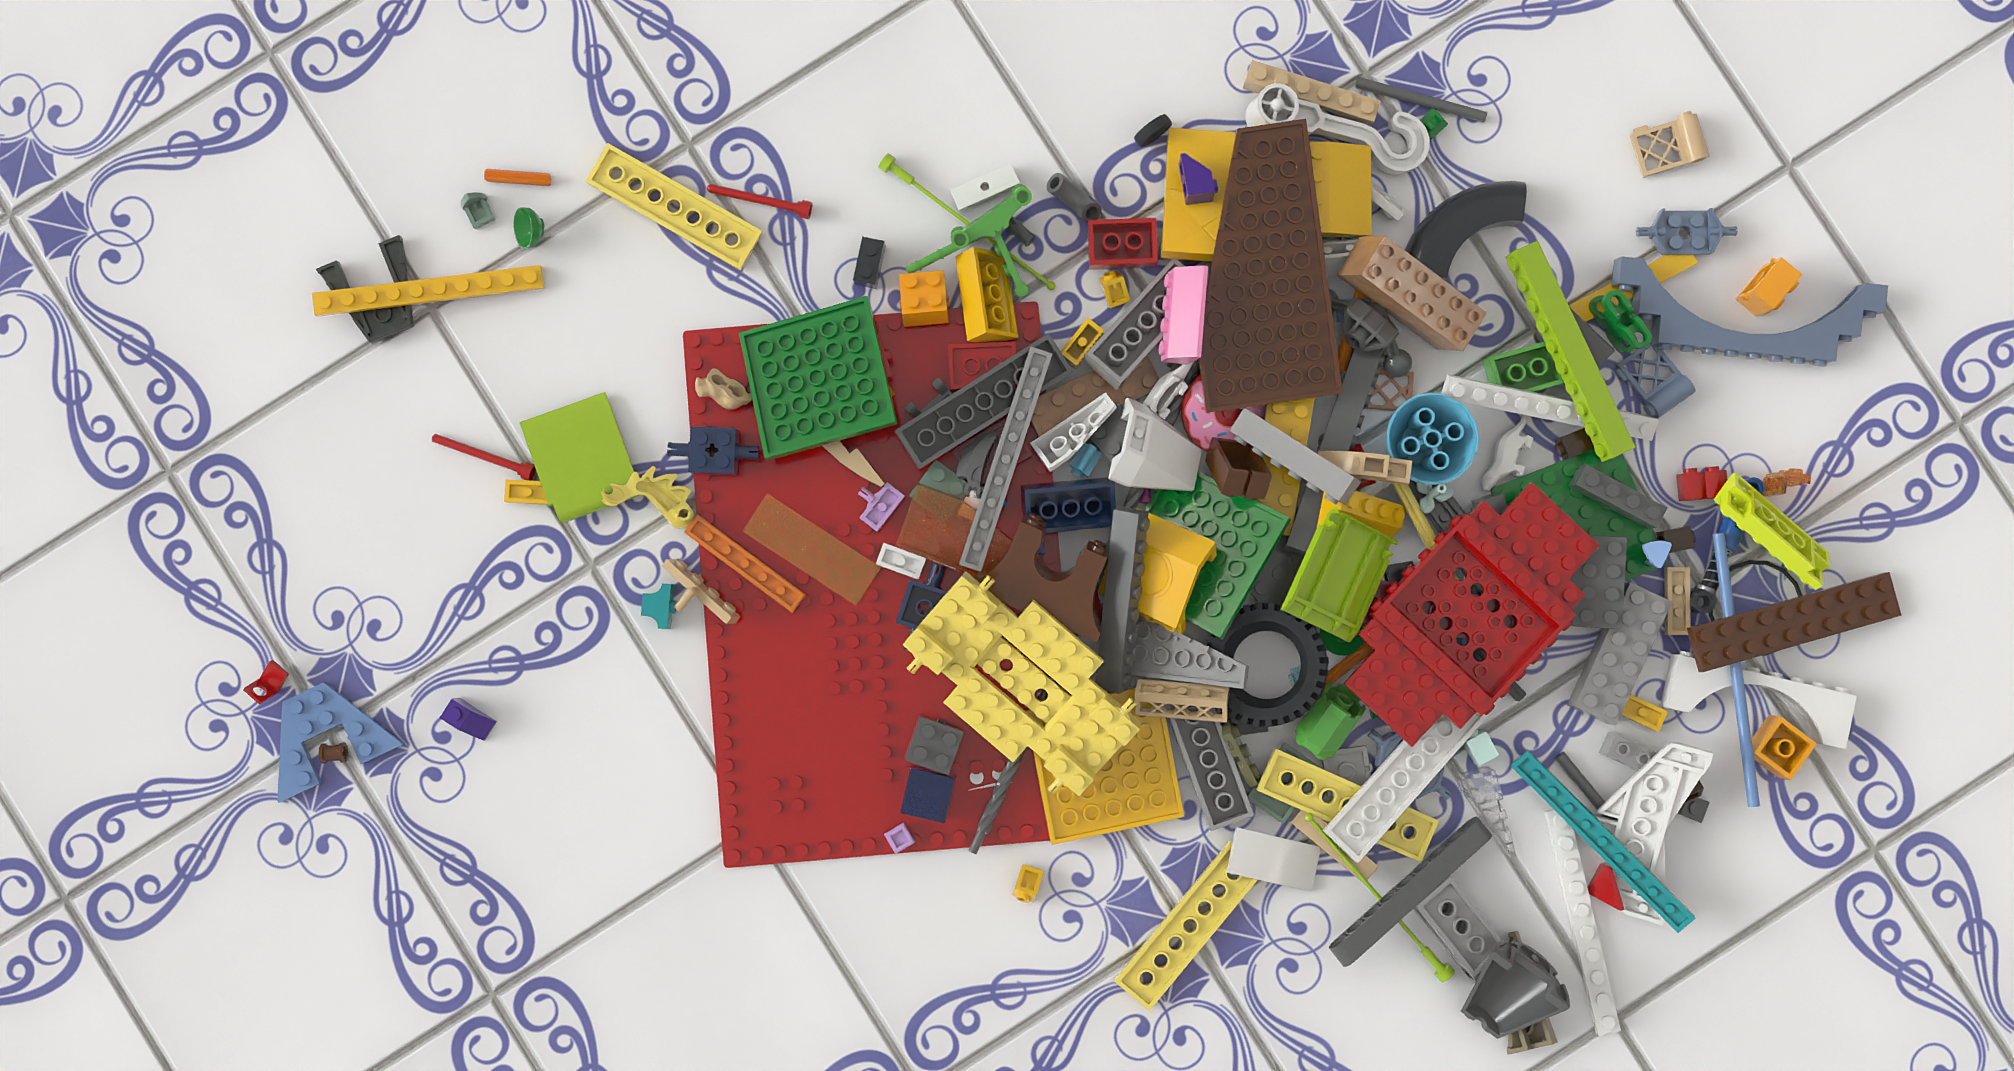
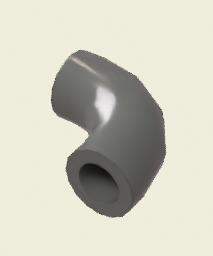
[1047,173,1102,223]

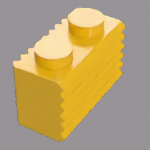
[1061,318,1104,369]

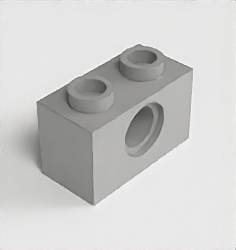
[1599,732,1657,771]

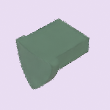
[461,192,496,229]

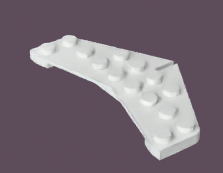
[1595,742,1714,926]

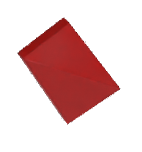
[1587,862,1625,911]

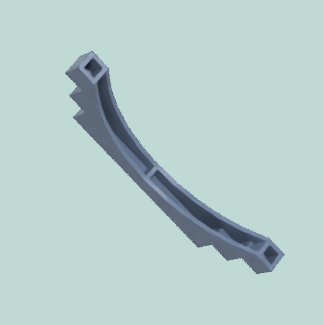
[1611,256,1888,367]

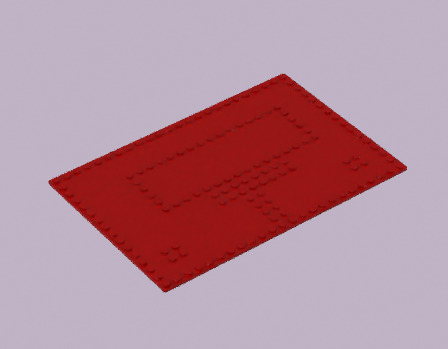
[683,301,1071,868]

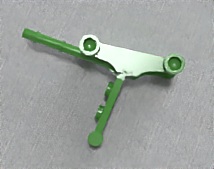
[906,184,1032,297]

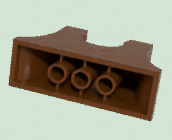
[973,513,1109,642]

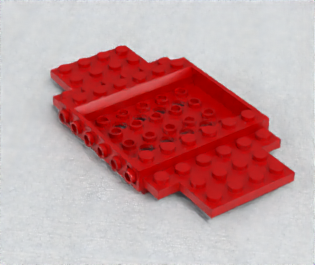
[1343,483,1600,747]

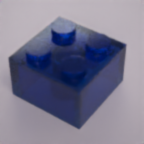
[900,766,956,823]

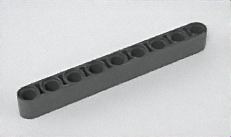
[1329,817,1492,967]

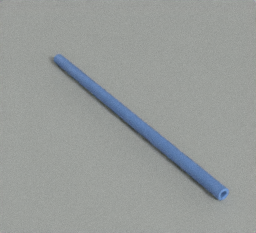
[1712,533,1760,807]

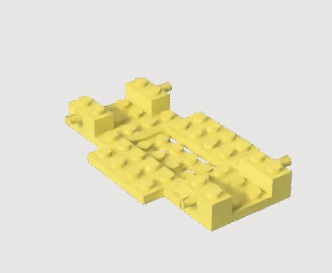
[903,571,1141,796]

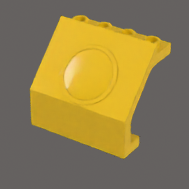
[1098,507,1217,635]

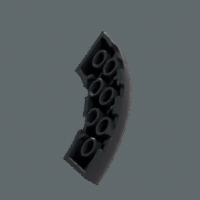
[1405,181,1527,280]

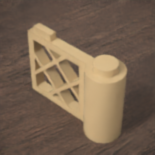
[1630,111,1710,178]

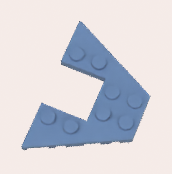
[277,682,404,803]

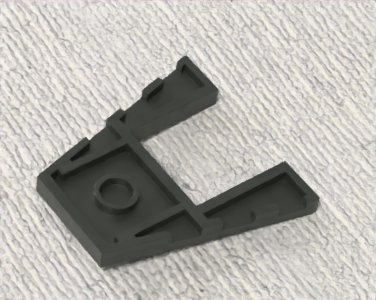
[316,235,414,344]

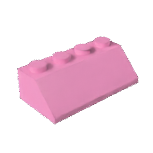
[1159,266,1208,365]

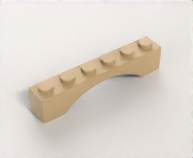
[1242,60,1381,127]

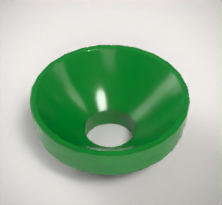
[513,207,544,249]

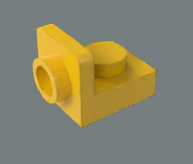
[1098,271,1131,308]
[1012,864,1044,903]

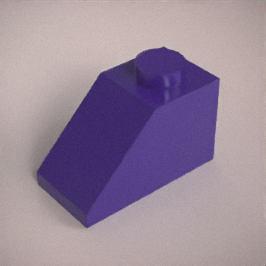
[1178,153,1218,205]
[439,697,497,741]

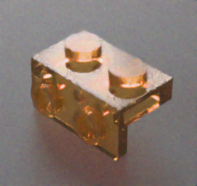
[1762,468,1811,497]

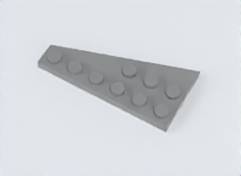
[1130,615,1249,689]

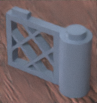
[1615,344,1696,418]

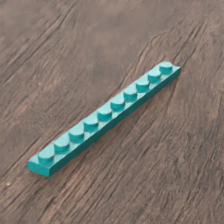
[1511,749,1696,933]

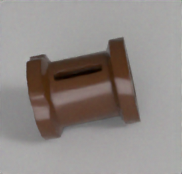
[318,742,348,764]

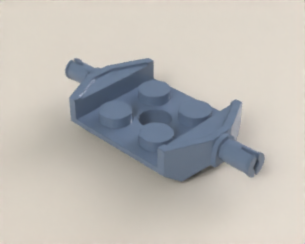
[1367,729,1453,800]

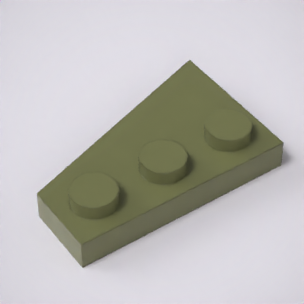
[1222,718,1260,788]

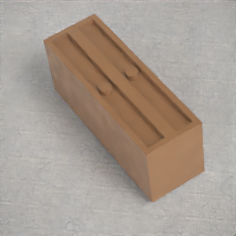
[1336,236,1487,351]

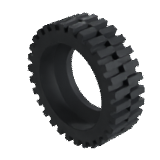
[1206,602,1329,727]

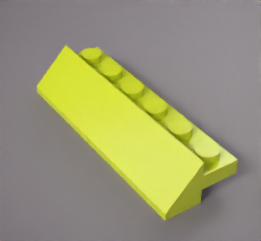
[1713,472,1830,590]

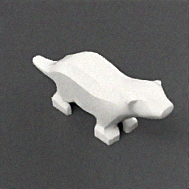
[1142,361,1194,419]
[1482,414,1533,491]

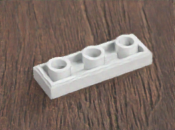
[950,163,1020,212]

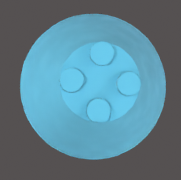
[1386,393,1479,485]

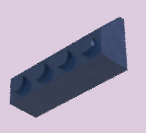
[1021,477,1116,533]

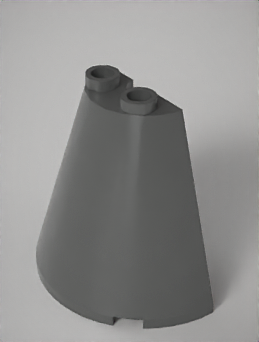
[1461,940,1570,1039]

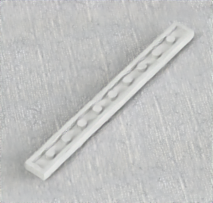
[1441,374,1659,441]
[1544,809,1621,1036]

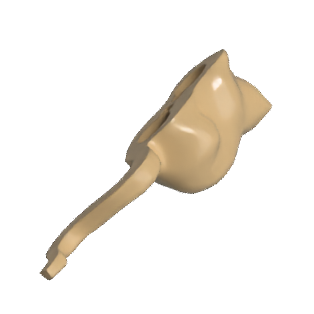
[695,368,753,410]

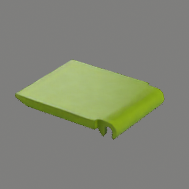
[519,392,639,524]
[1281,508,1398,642]

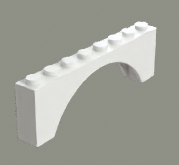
[1660,651,1857,749]

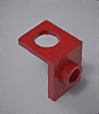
[243,660,289,704]

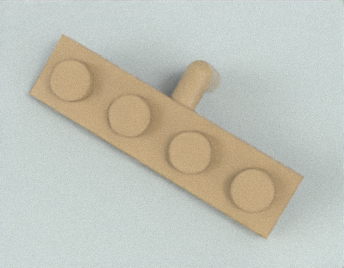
[662,559,741,624]

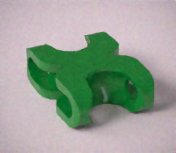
[1589,290,1652,353]

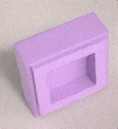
[884,822,915,854]

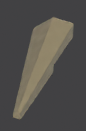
[1507,931,1558,1055]

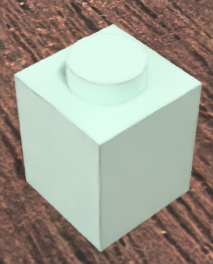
[1463,729,1499,766]

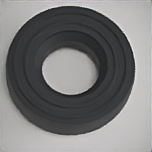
[1134,114,1172,148]

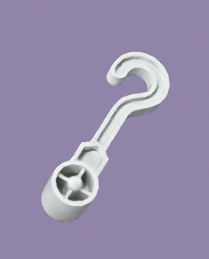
[1245,83,1430,175]

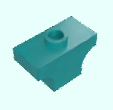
[641,583,677,629]

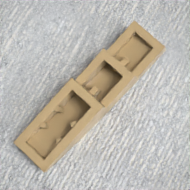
[822,440,885,488]
[1291,810,1379,882]

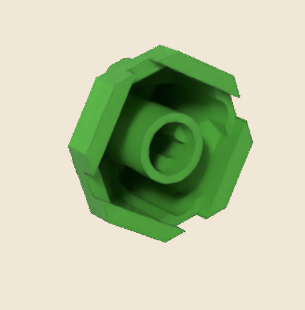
[1295,682,1366,760]

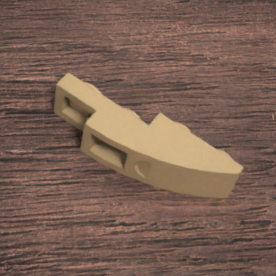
[1318,451,1412,485]

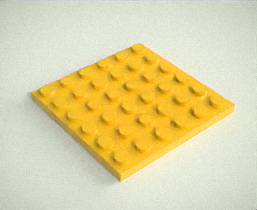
[1025,687,1184,845]

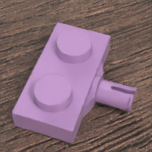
[858,482,905,532]

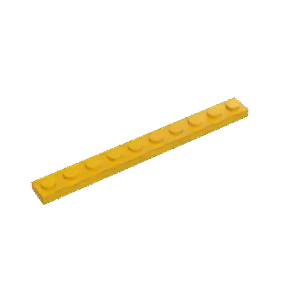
[312,265,544,317]

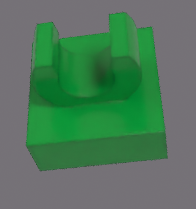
[1420,108,1448,141]

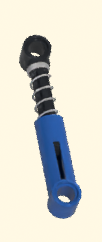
[1690,477,1765,613]

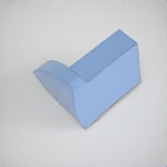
[1642,541,1672,568]

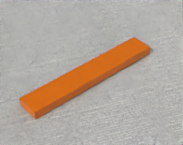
[684,514,806,613]

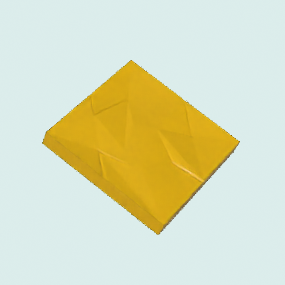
[1161,128,1236,261]

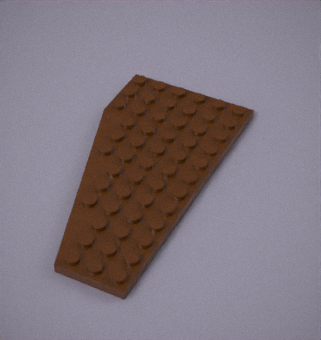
[1198,119,1343,413]

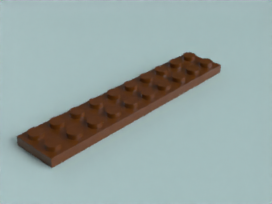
[1687,572,1902,672]

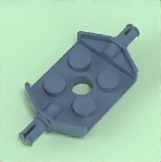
[1636,208,1738,255]

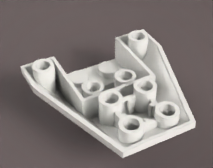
[1108,397,1202,491]

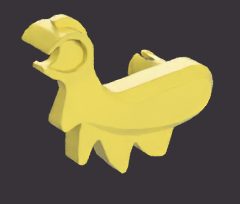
[601,466,694,529]

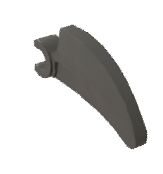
[956,432,998,498]

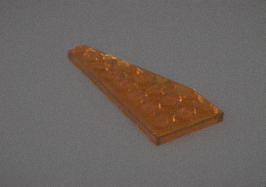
[895,483,1049,576]

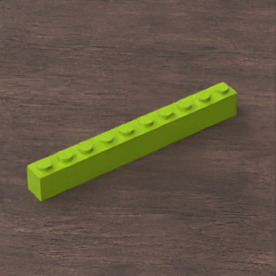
[1505,241,1636,462]

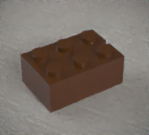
[1205,437,1272,500]

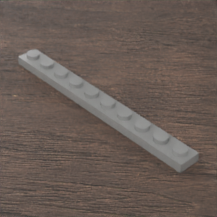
[959,347,1052,572]

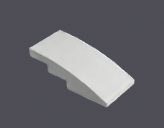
[1226,827,1321,892]

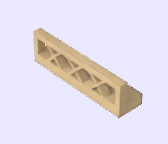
[1135,679,1229,722]

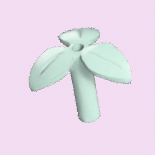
[1417,482,1455,514]

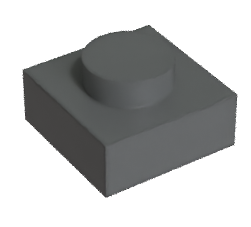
[1677,797,1710,823]

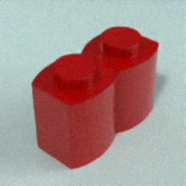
[1676,466,1728,501]

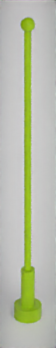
[878,153,1056,290]
[1305,813,1455,983]

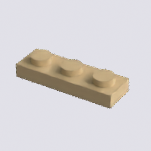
[1664,567,1690,635]

